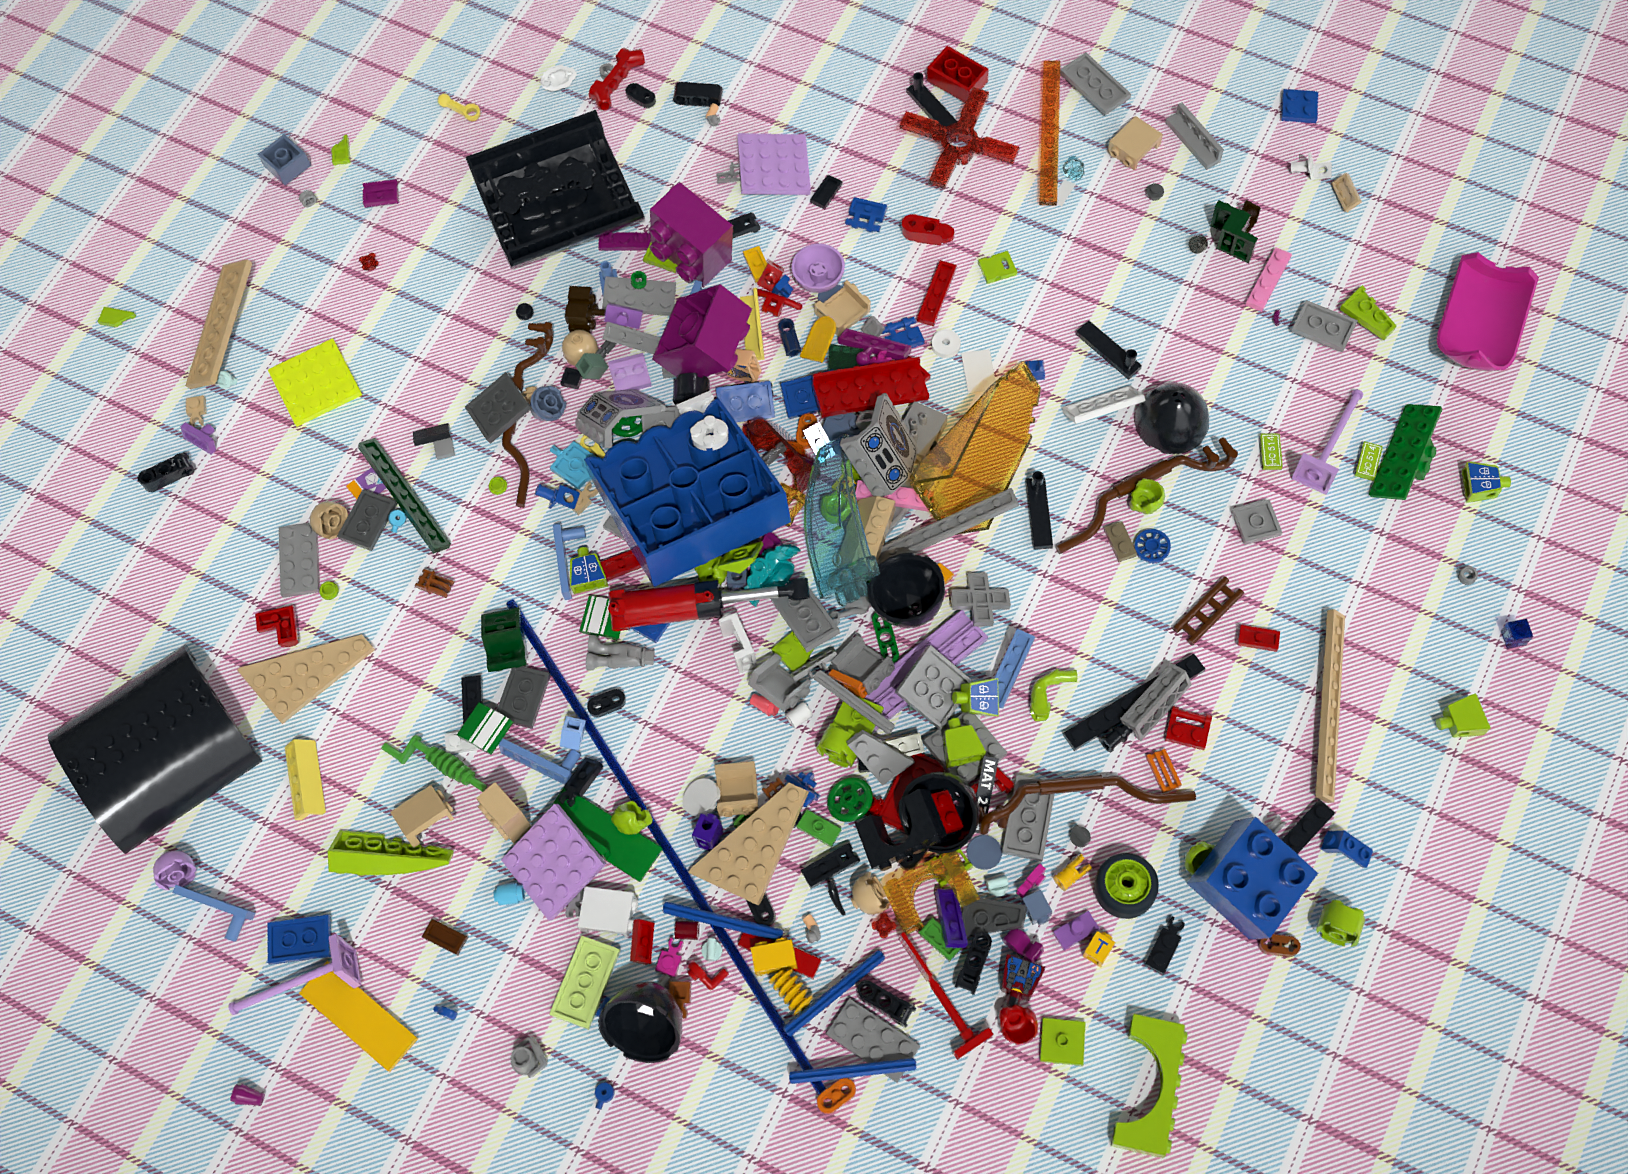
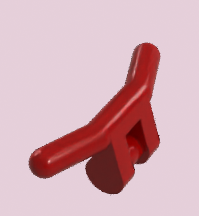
[753,288,803,317]

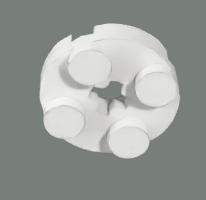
[690,416,729,451]

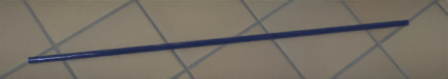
[506,599,827,1095]

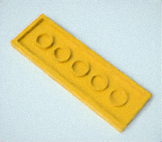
[299,961,418,1072]

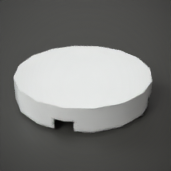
[683,778,720,817]

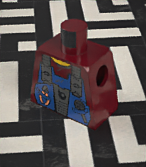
[1001,954,1045,1007]

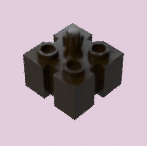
[564,286,606,334]

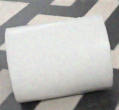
[785,702,813,728]

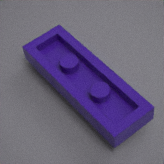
[935,889,968,948]

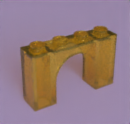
[882,851,980,936]

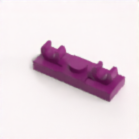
[598,232,651,251]

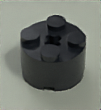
[673,373,710,405]

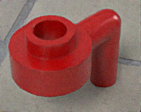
[687,960,729,990]

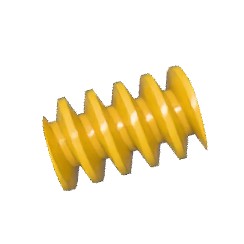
[769,969,813,1016]

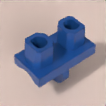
[784,772,821,807]

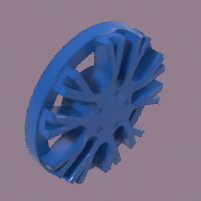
[1134,529,1171,564]

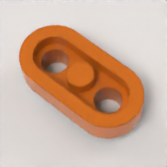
[796,413,817,449]
[817,1078,856,1114]

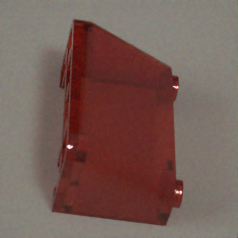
[746,419,822,496]

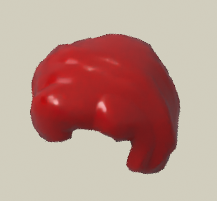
[998,1004,1038,1045]

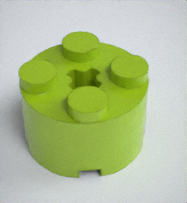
[816,723,857,768]
[1316,900,1365,947]

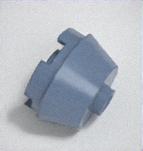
[530,386,566,421]

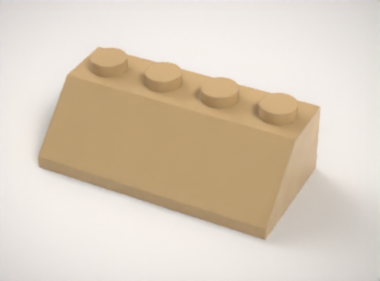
[836,496,895,577]

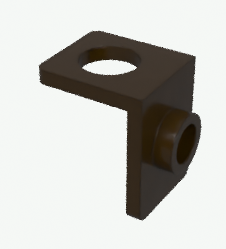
[1242,200,1261,233]

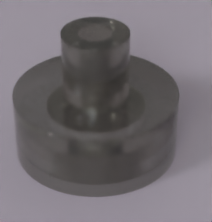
[1189,235,1208,254]

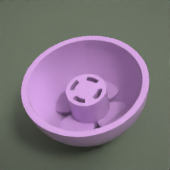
[792,244,845,293]

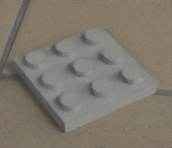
[895,645,974,729]
[923,712,1007,783]

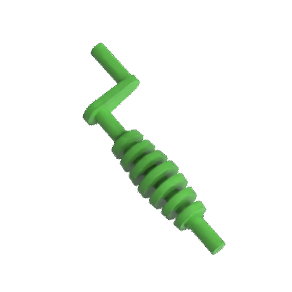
[381,735,487,792]

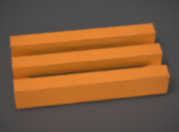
[829,669,867,699]
[1146,749,1182,793]

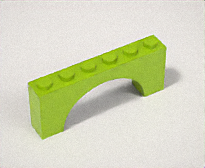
[1111,1014,1188,1158]

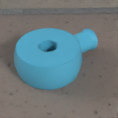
[388,509,406,533]

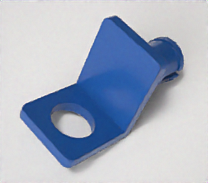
[534,484,580,509]

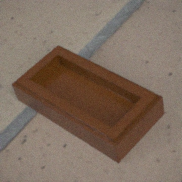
[422,919,468,956]

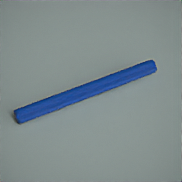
[663,901,783,940]
[783,950,885,1036]
[789,1058,917,1084]

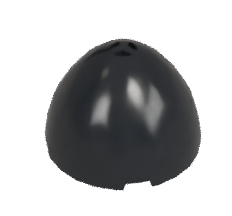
[1135,382,1209,454]
[867,552,945,629]
[899,772,980,853]
[598,982,682,1063]

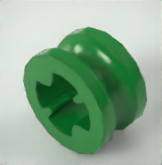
[631,271,647,289]

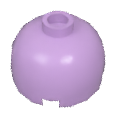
[153,851,196,890]

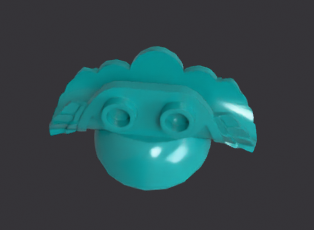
[744,544,801,607]

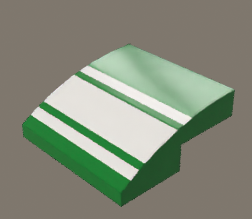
[579,596,621,641]
[457,703,514,755]

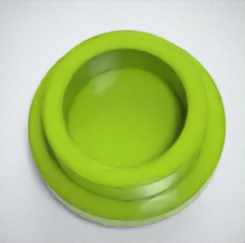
[488,477,507,495]
[319,582,339,600]

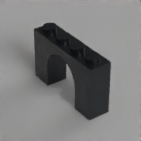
[855,789,947,871]

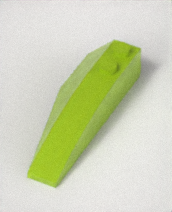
[328,830,454,876]

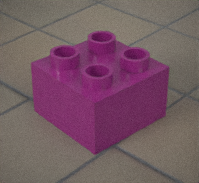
[649,181,733,288]
[652,284,752,378]

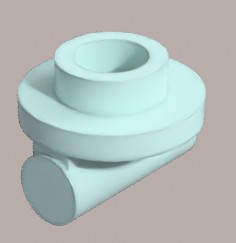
[216,371,238,389]
[986,876,1009,896]
[702,938,722,962]

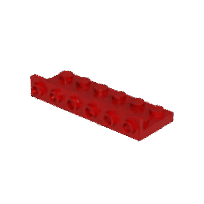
[812,357,930,418]

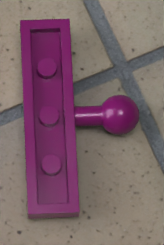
[838,328,911,366]

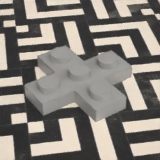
[950,573,1011,626]

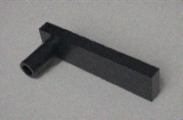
[906,72,960,137]
[1076,321,1142,380]
[1026,471,1053,550]

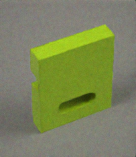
[978,251,1017,284]

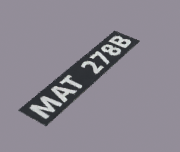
[975,756,999,834]

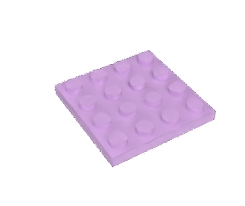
[737,133,811,195]
[501,804,607,921]

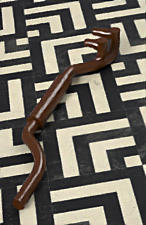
[502,322,553,508]
[1055,437,1238,554]
[978,774,1196,835]

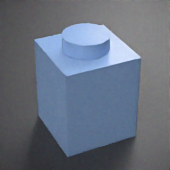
[560,716,586,751]

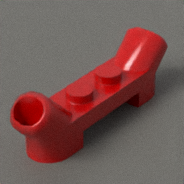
[588,47,645,111]

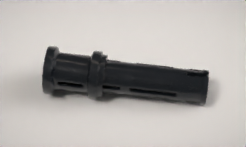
[1100,713,1155,753]

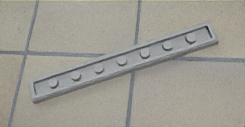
[877,488,1019,566]

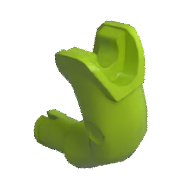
[1030,669,1078,722]

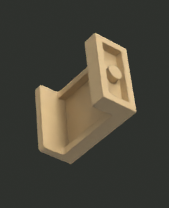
[1108,116,1163,170]
[814,280,871,337]
[715,761,759,817]
[390,785,454,848]

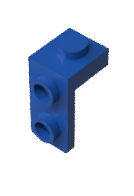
[1321,830,1373,868]

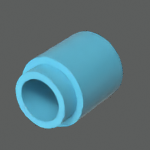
[494,883,525,906]

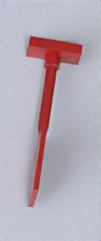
[899,932,994,1060]

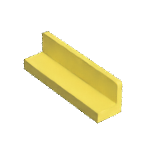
[740,288,765,360]
[285,739,326,820]

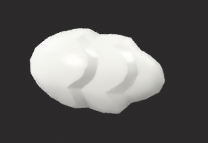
[540,65,577,91]

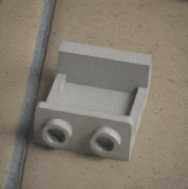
[831,635,895,695]
[748,653,812,712]

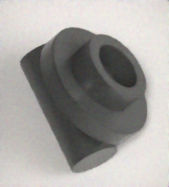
[1070,825,1091,847]

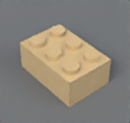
[476,782,532,843]

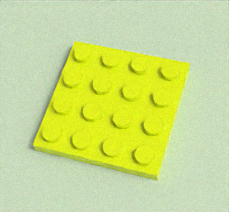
[267,338,362,427]

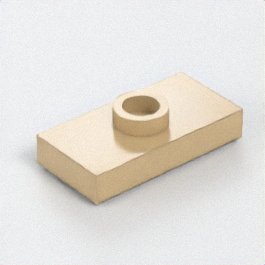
[1331,172,1362,212]

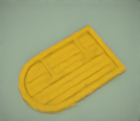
[800,316,836,363]

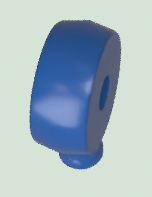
[433,1005,458,1021]
[595,1082,615,1110]

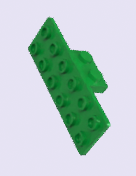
[1369,404,1442,500]
[548,788,662,882]

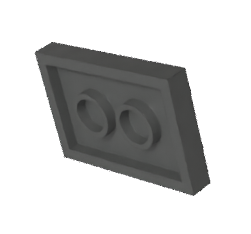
[337,489,397,551]
[497,666,551,729]

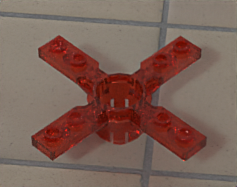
[900,87,1020,189]

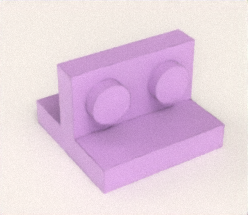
[608,353,652,391]

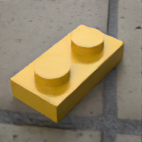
[743,246,767,283]

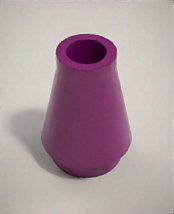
[230,1083,265,1106]

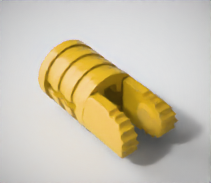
[1053,854,1092,891]

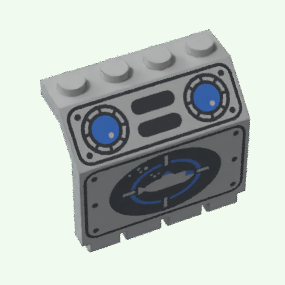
[575,389,666,449]
[840,393,918,497]

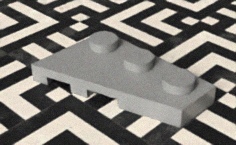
[846,730,915,785]

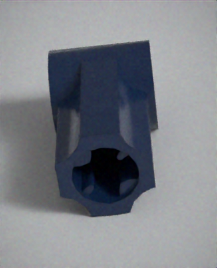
[778,318,801,357]

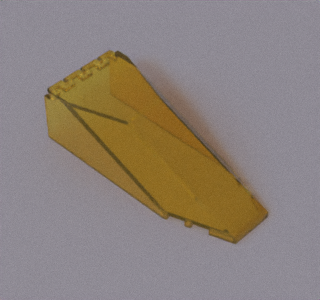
[910,361,1041,535]

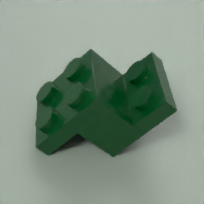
[1210,200,1258,264]
[481,607,527,672]

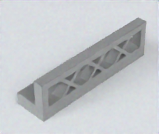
[1165,102,1224,170]
[602,322,661,354]
[1120,663,1192,741]

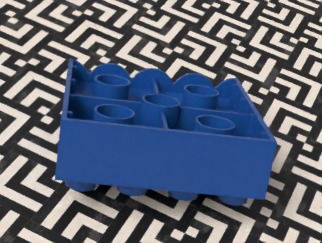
[584,398,791,587]

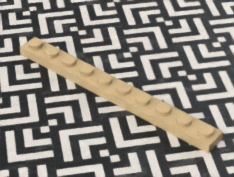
[1315,609,1345,803]

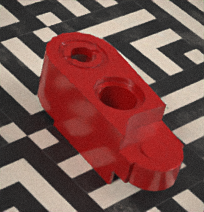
[902,214,955,246]

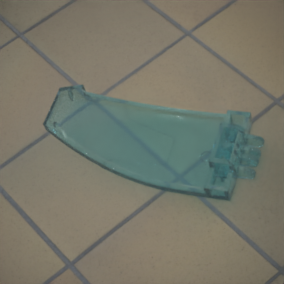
[804,434,880,607]

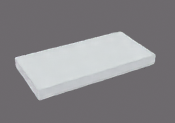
[1062,385,1145,424]

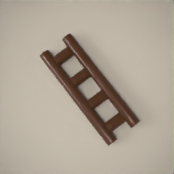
[1172,576,1244,646]

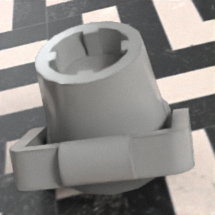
[510,1037,547,1078]

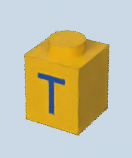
[1083,931,1115,968]

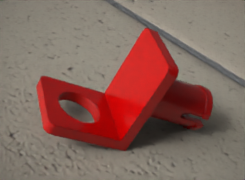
[757,260,784,292]

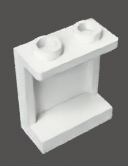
[718,613,757,674]
[577,887,638,937]

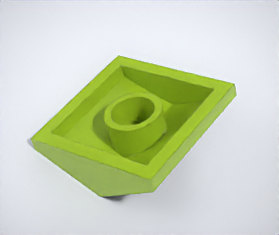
[718,541,763,574]

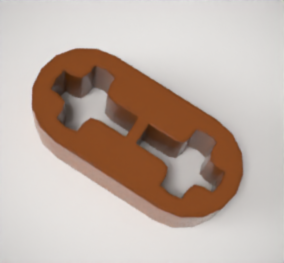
[1258,934,1301,957]

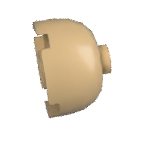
[562,330,599,366]
[310,501,348,540]
[851,872,890,915]

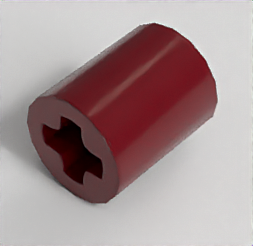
[674,920,700,940]

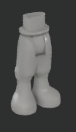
[586,635,655,671]

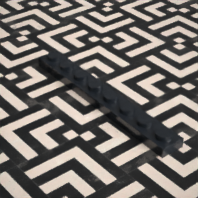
[1063,654,1206,751]

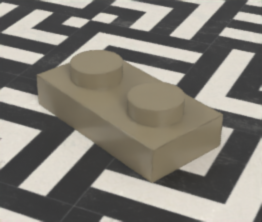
[1104,521,1137,563]

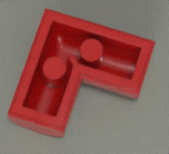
[255,605,299,647]

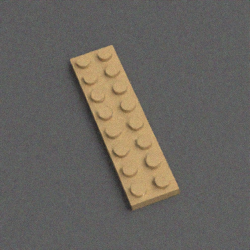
[185,259,252,389]

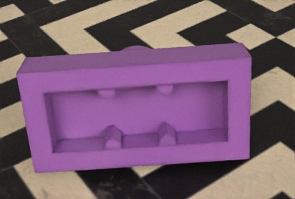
[604,303,643,329]
[180,422,216,455]
[1053,911,1100,951]

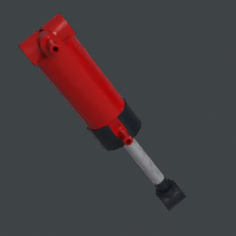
[608,578,810,631]

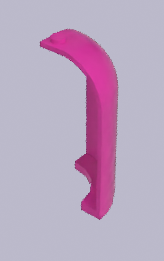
[1437,252,1539,371]

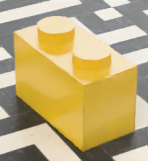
[750,938,797,976]

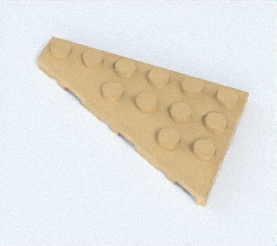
[237,634,375,724]
[688,783,809,905]

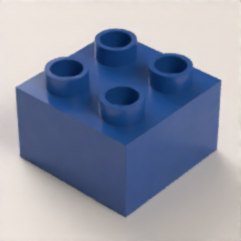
[1187,817,1318,939]

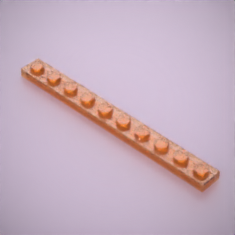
[1039,60,1060,206]

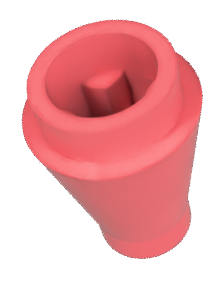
[750,694,779,716]

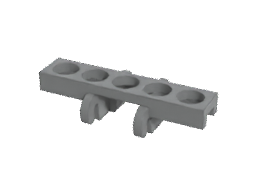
[716,162,740,184]
[789,649,837,682]

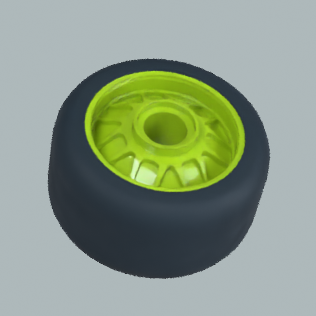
[1094,853,1159,919]

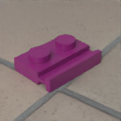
[362,179,399,208]

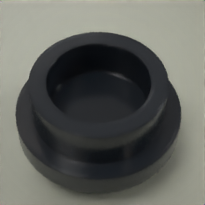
[516,303,534,321]

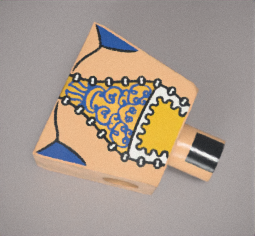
[726,349,762,383]

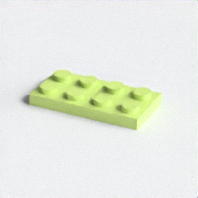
[549,936,620,1030]

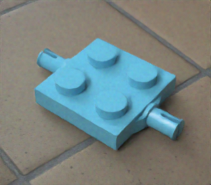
[550,441,596,489]

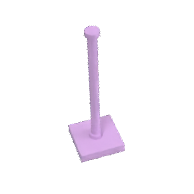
[1292,389,1364,495]
[228,934,361,1015]

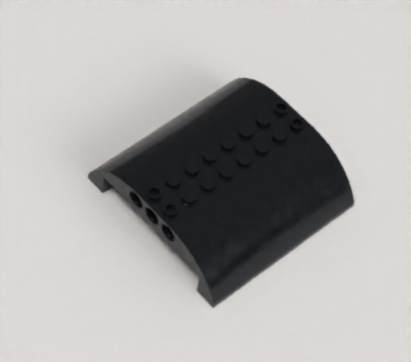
[465,109,645,269]
[48,644,262,854]

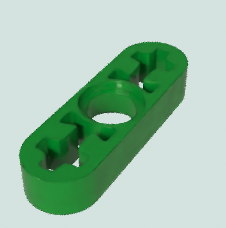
[872,613,899,664]

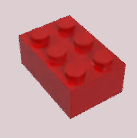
[927,45,989,104]

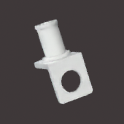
[1291,152,1332,180]

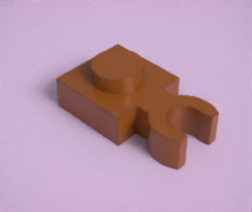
[669,981,692,1019]

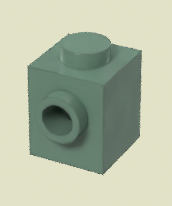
[575,353,609,380]

